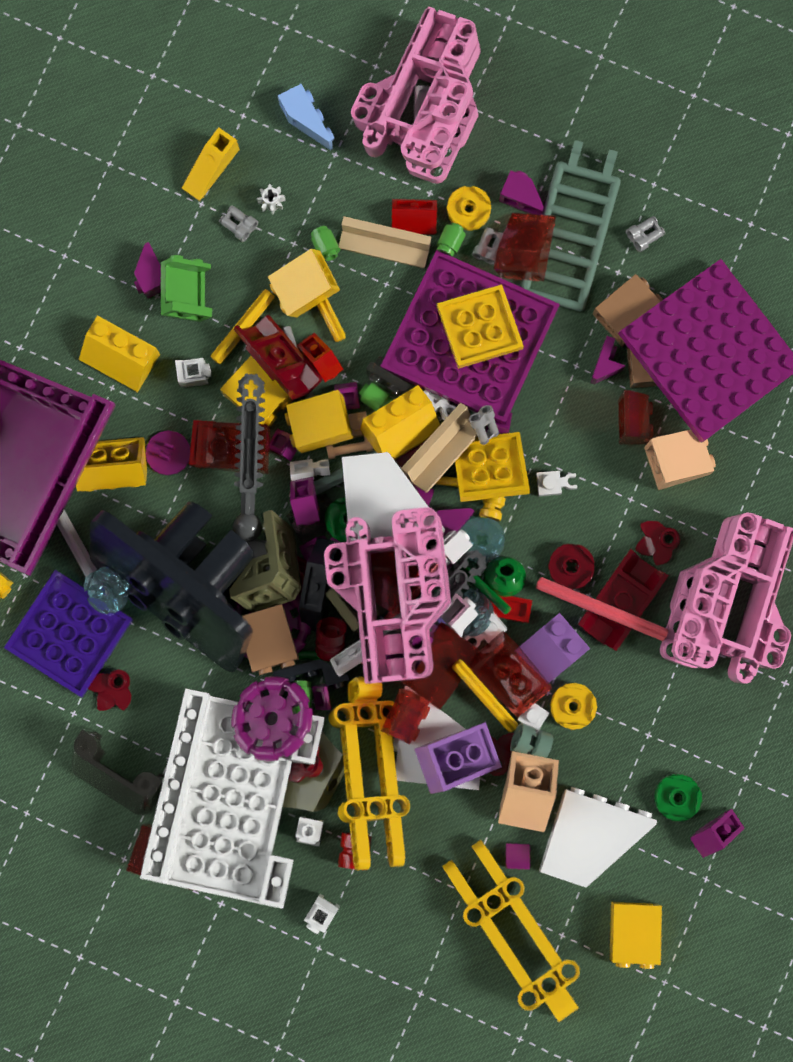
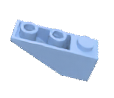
[278,84,334,150]

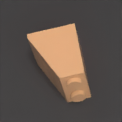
[644,430,716,490]
[498,751,559,832]

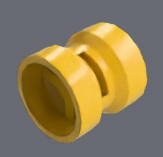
[479,497,506,522]

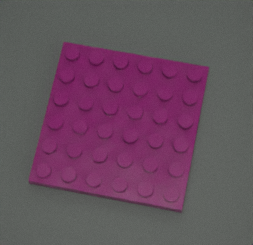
[380,250,560,425]
[618,259,793,443]

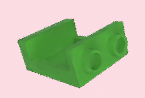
[161,255,212,322]

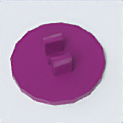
[145,430,190,476]

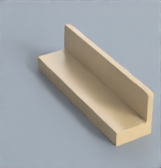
[339,216,431,268]
[401,403,485,493]

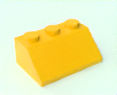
[79,315,160,393]
[360,385,440,460]
[76,437,147,492]

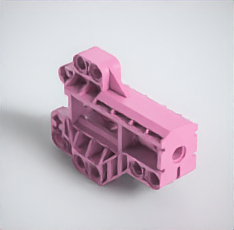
[351,7,481,184]
[324,507,451,684]
[660,512,793,683]

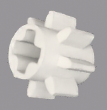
[257,184,286,214]

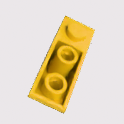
[182,127,240,201]

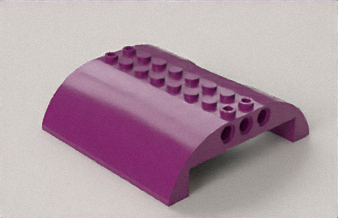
[0,360,116,576]

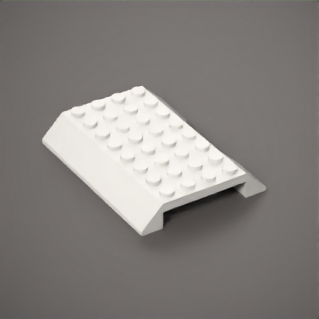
[140,689,324,909]

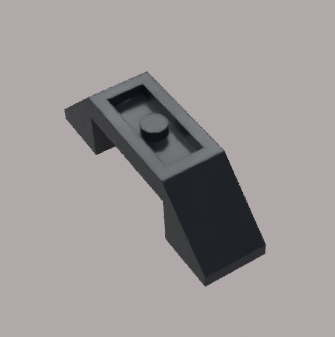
[299,538,341,631]
[263,659,350,697]

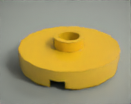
[447,186,491,231]
[550,683,597,730]

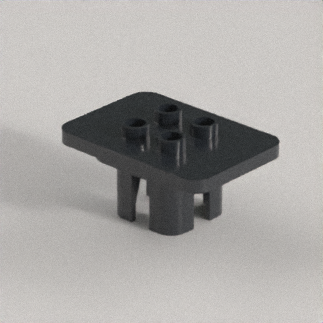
[90,502,254,672]

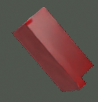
[392,199,437,235]

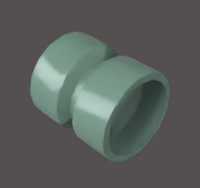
[510,722,553,758]

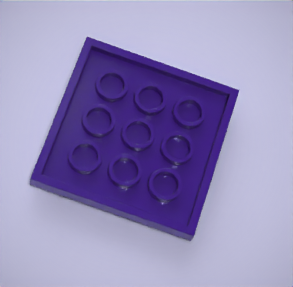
[4,570,134,698]

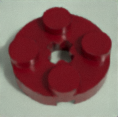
[548,544,594,590]

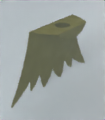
[282,732,344,812]

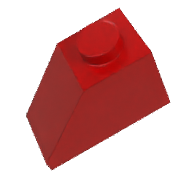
[297,333,344,383]

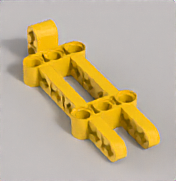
[328,677,410,871]
[442,840,580,1022]

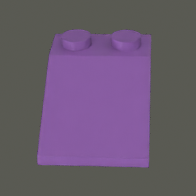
[505,613,590,695]
[414,722,502,794]

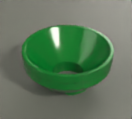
[484,556,526,597]

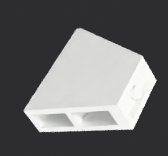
[342,452,445,541]
[393,686,480,790]
[539,786,657,887]

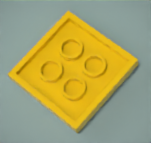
[437,284,524,369]
[455,432,530,502]

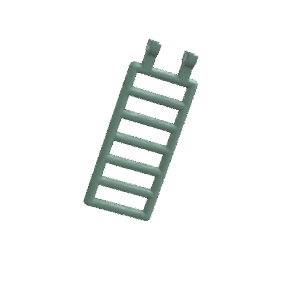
[521,140,621,312]

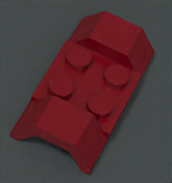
[234,315,323,400]
[577,549,669,651]

